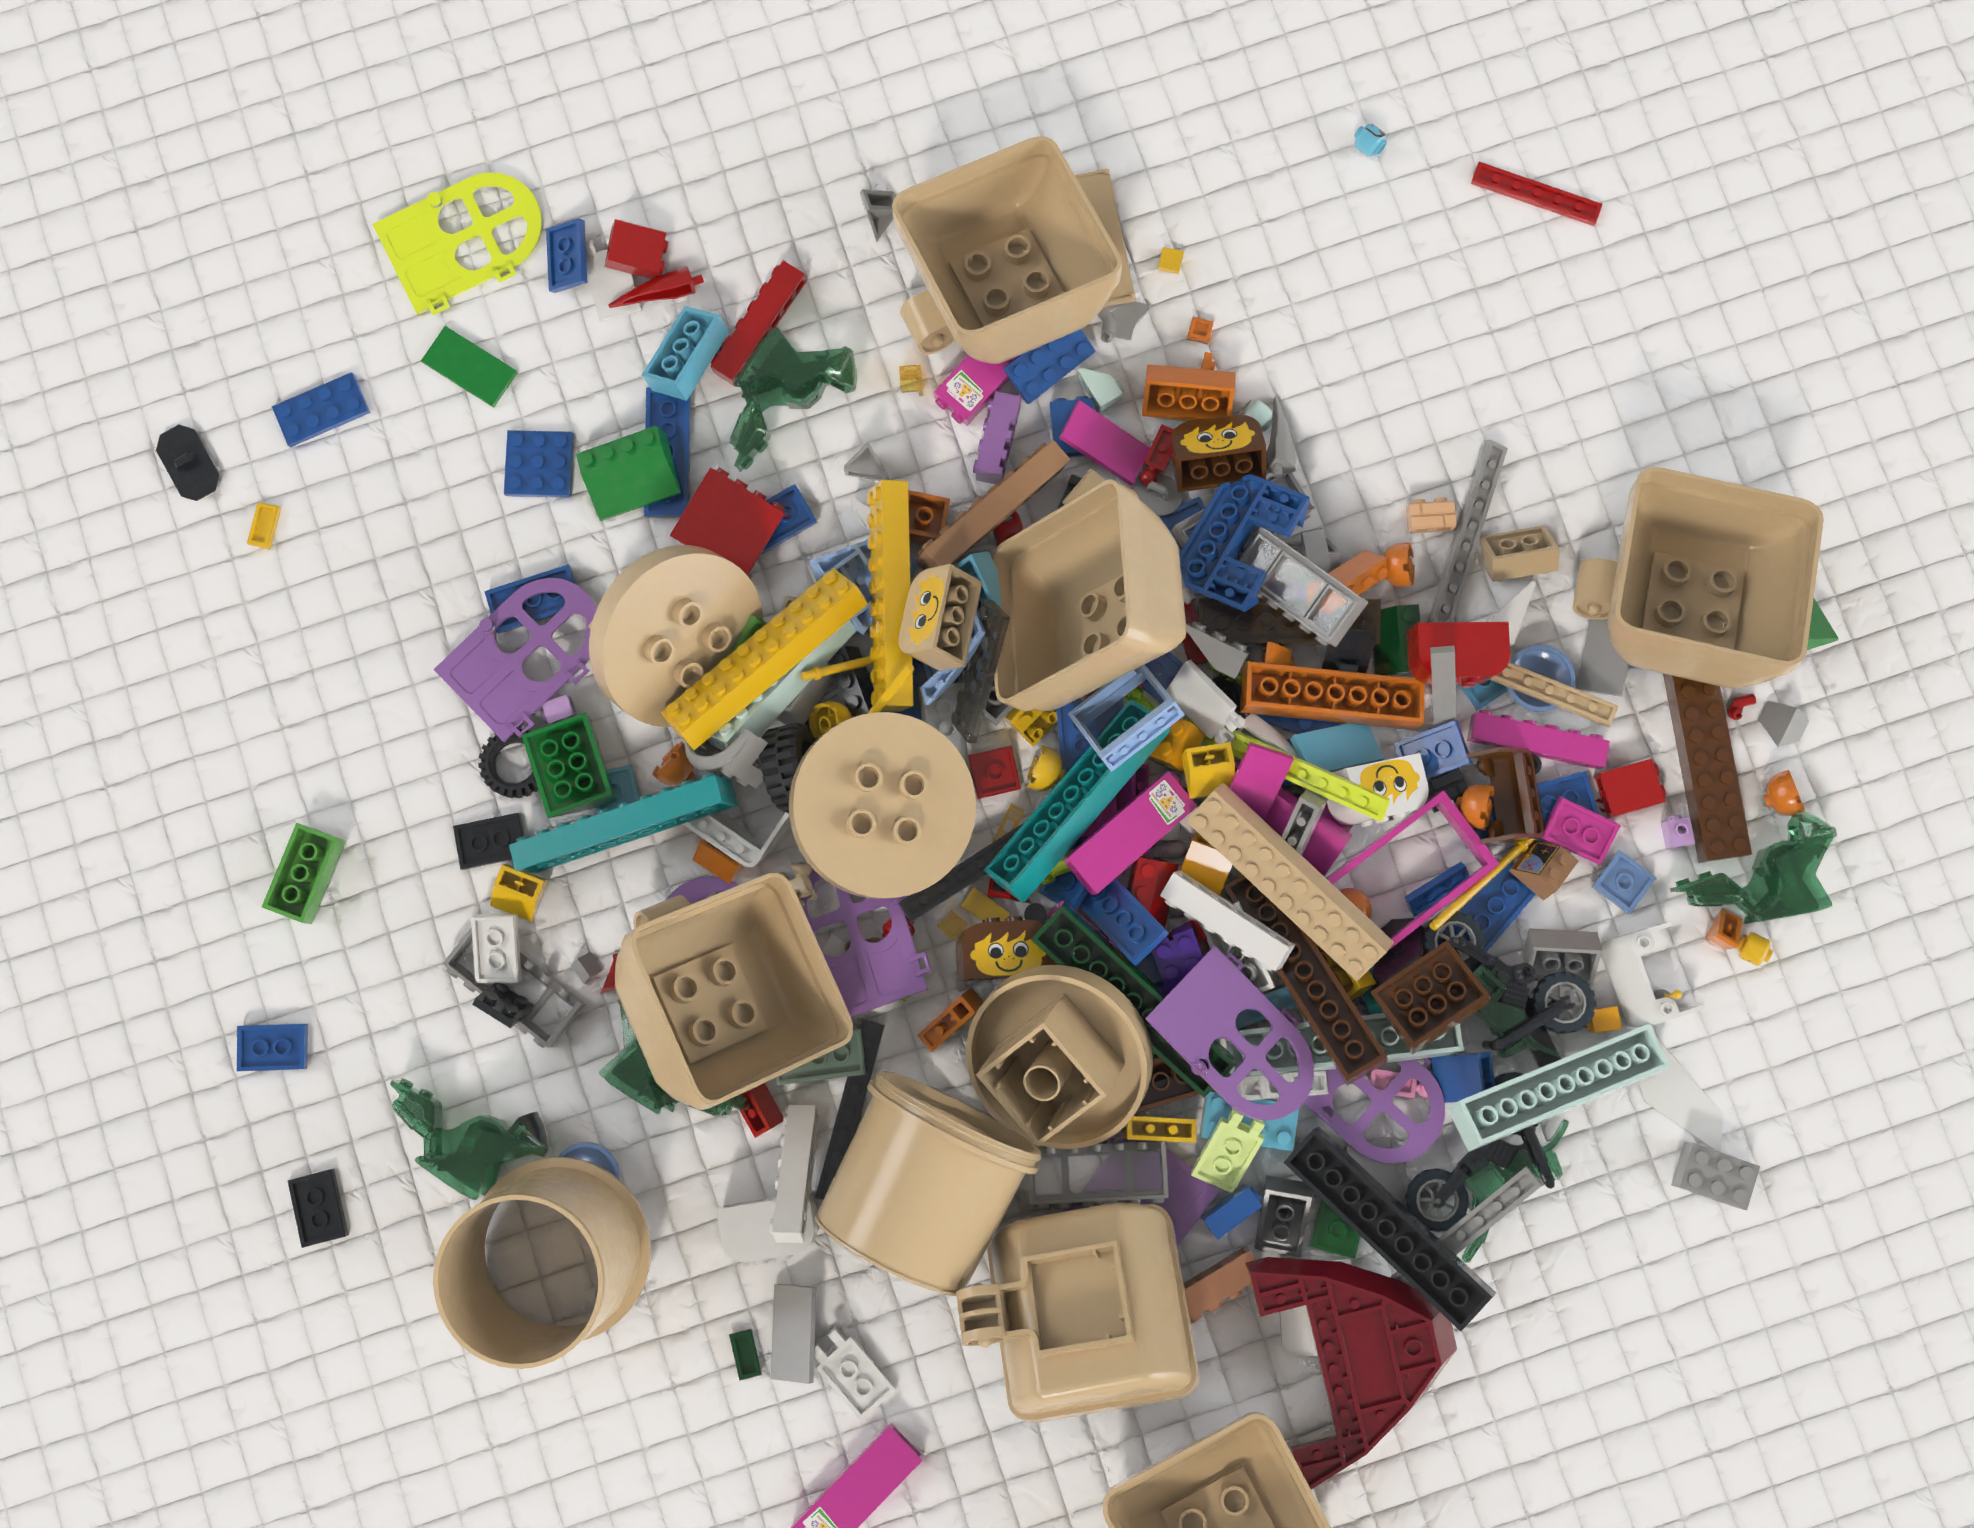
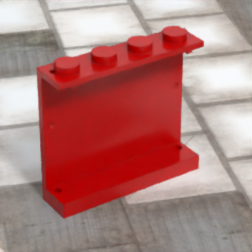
[669,467,789,579]

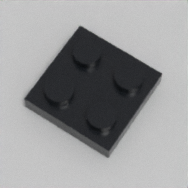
[472,983,534,1029]

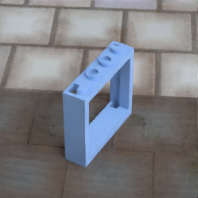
[1068,664,1185,772]

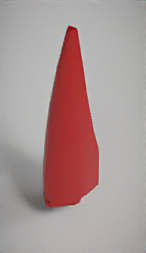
[608,266,704,308]

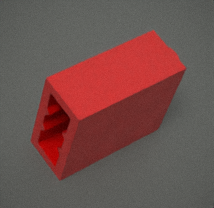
[604,219,669,279]
[1594,759,1666,819]

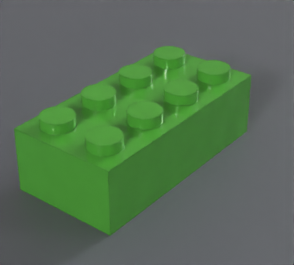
[262,823,346,924]

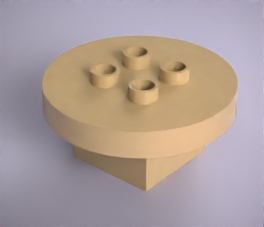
[588,545,763,727]
[789,712,976,899]
[966,965,1153,1149]

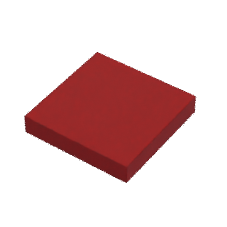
[967,745,1021,799]

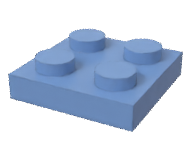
[1591,850,1657,914]

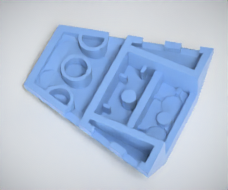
[809,539,919,635]
[914,610,985,705]

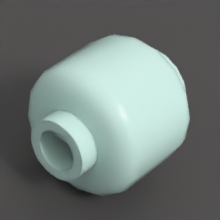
[1240,400,1273,432]

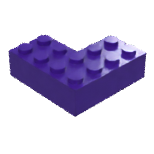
[1151,922,1204,995]

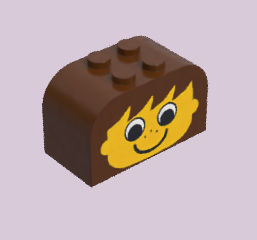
[1171,415,1266,493]
[956,916,1055,982]

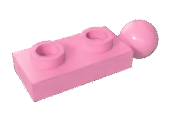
[1369,1069,1428,1098]

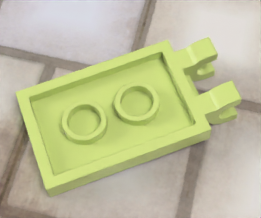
[1191,1108,1265,1193]

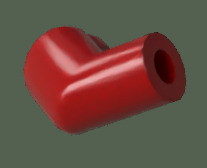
[1727,693,1756,720]

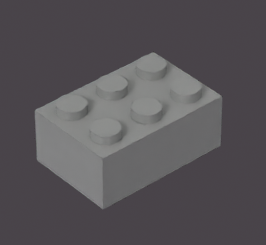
[1671,1141,1760,1211]

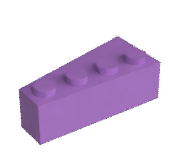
[973,391,1021,484]

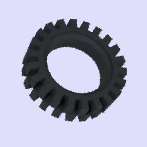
[478,729,539,799]

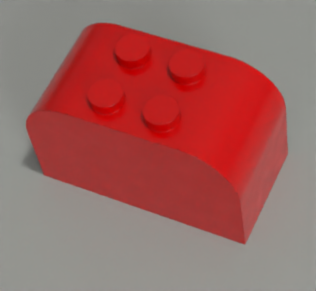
[1406,622,1510,688]

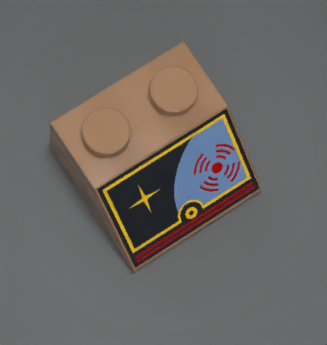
[1509,840,1579,901]

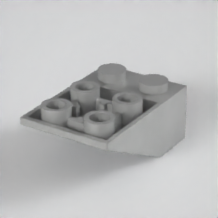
[1186,621,1250,679]

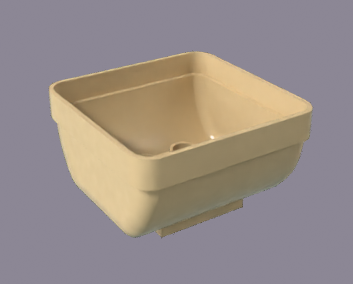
[892,136,1122,364]
[1572,467,1824,688]
[992,479,1186,712]
[615,873,853,1110]
[956,1202,1200,1423]
[1103,1411,1331,1528]

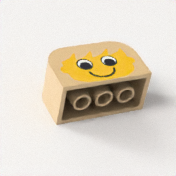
[898,564,982,671]

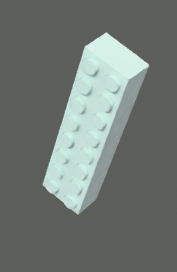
[707,620,857,751]

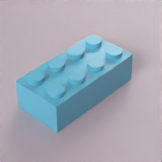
[642,306,729,401]
[1199,1091,1299,1151]

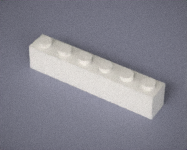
[1160,870,1295,971]
[769,1105,819,1243]

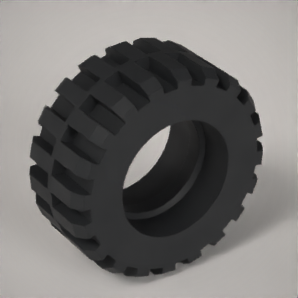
[759,722,816,813]

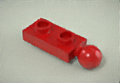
[1140,424,1174,487]

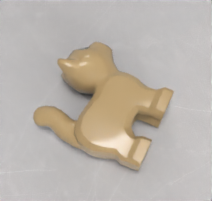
[779,862,817,907]

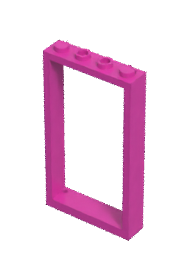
[1326,790,1499,949]

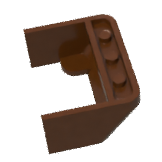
[1467,747,1544,844]

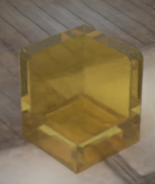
[899,365,923,396]
[936,910,969,942]

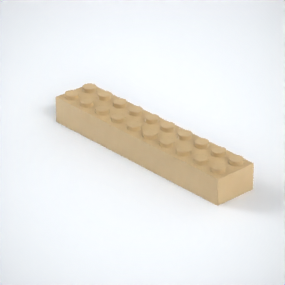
[1186,783,1394,981]

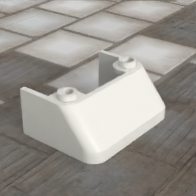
[684,773,791,867]
[1601,921,1703,1028]
[1279,1255,1351,1357]

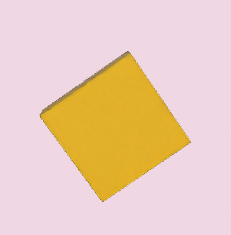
[1158,247,1184,274]

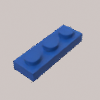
[1404,862,1470,917]

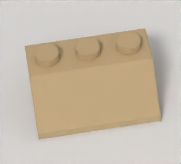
[1480,525,1559,582]

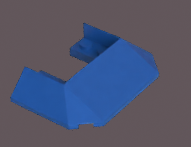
[1179,474,1310,612]

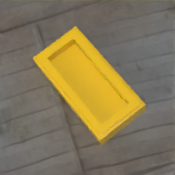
[247,502,281,550]
[961,888,1011,921]

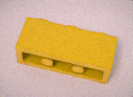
[1123,1116,1197,1143]

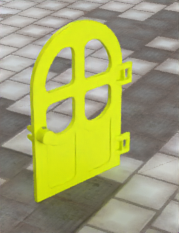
[372,172,542,315]

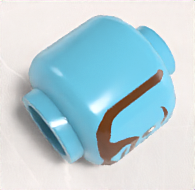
[1354,124,1387,157]

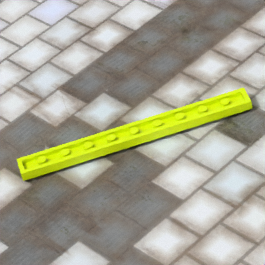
[1187,717,1391,822]

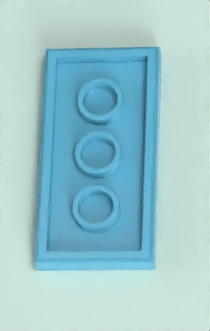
[1290,723,1385,773]

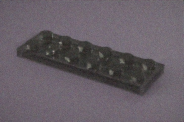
[951,599,1010,744]

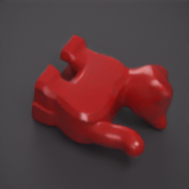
[993,511,1023,548]

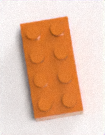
[1142,364,1236,421]

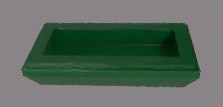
[729,1329,762,1381]

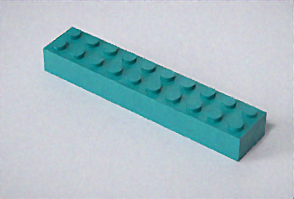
[984,699,1171,903]
[509,773,738,873]

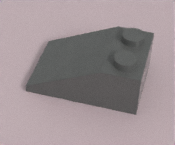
[1254,1175,1312,1257]

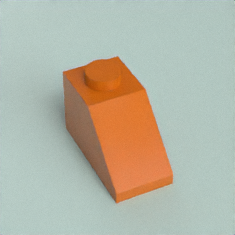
[1261,642,1294,666]

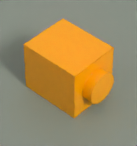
[1585,1006,1622,1033]

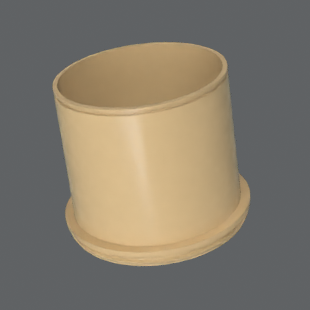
[815,1070,1041,1296]
[433,1157,651,1369]

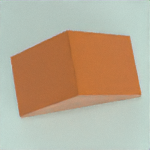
[1705,907,1743,949]

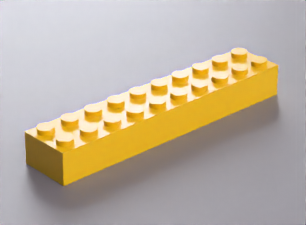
[867,480,913,712]
[660,568,868,750]

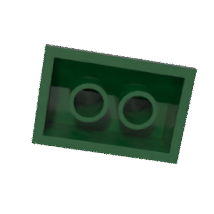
[1373,604,1421,677]

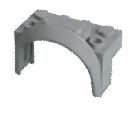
[685,729,768,789]

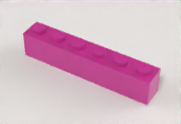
[1466,710,1610,770]

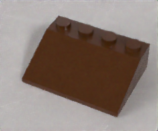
[1371,940,1490,1055]

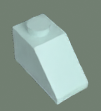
[1077,368,1124,413]

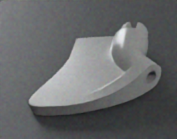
[1098,302,1149,343]

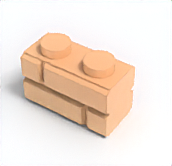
[1406,497,1457,534]

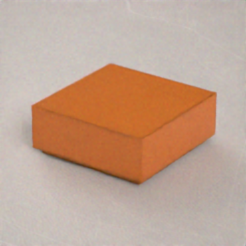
[1187,317,1214,345]

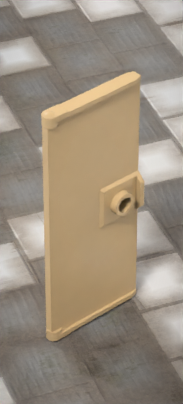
[1075,169,1137,307]

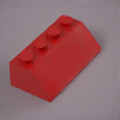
[1127,856,1179,929]

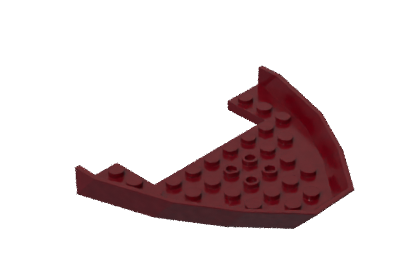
[1245,1257,1457,1489]

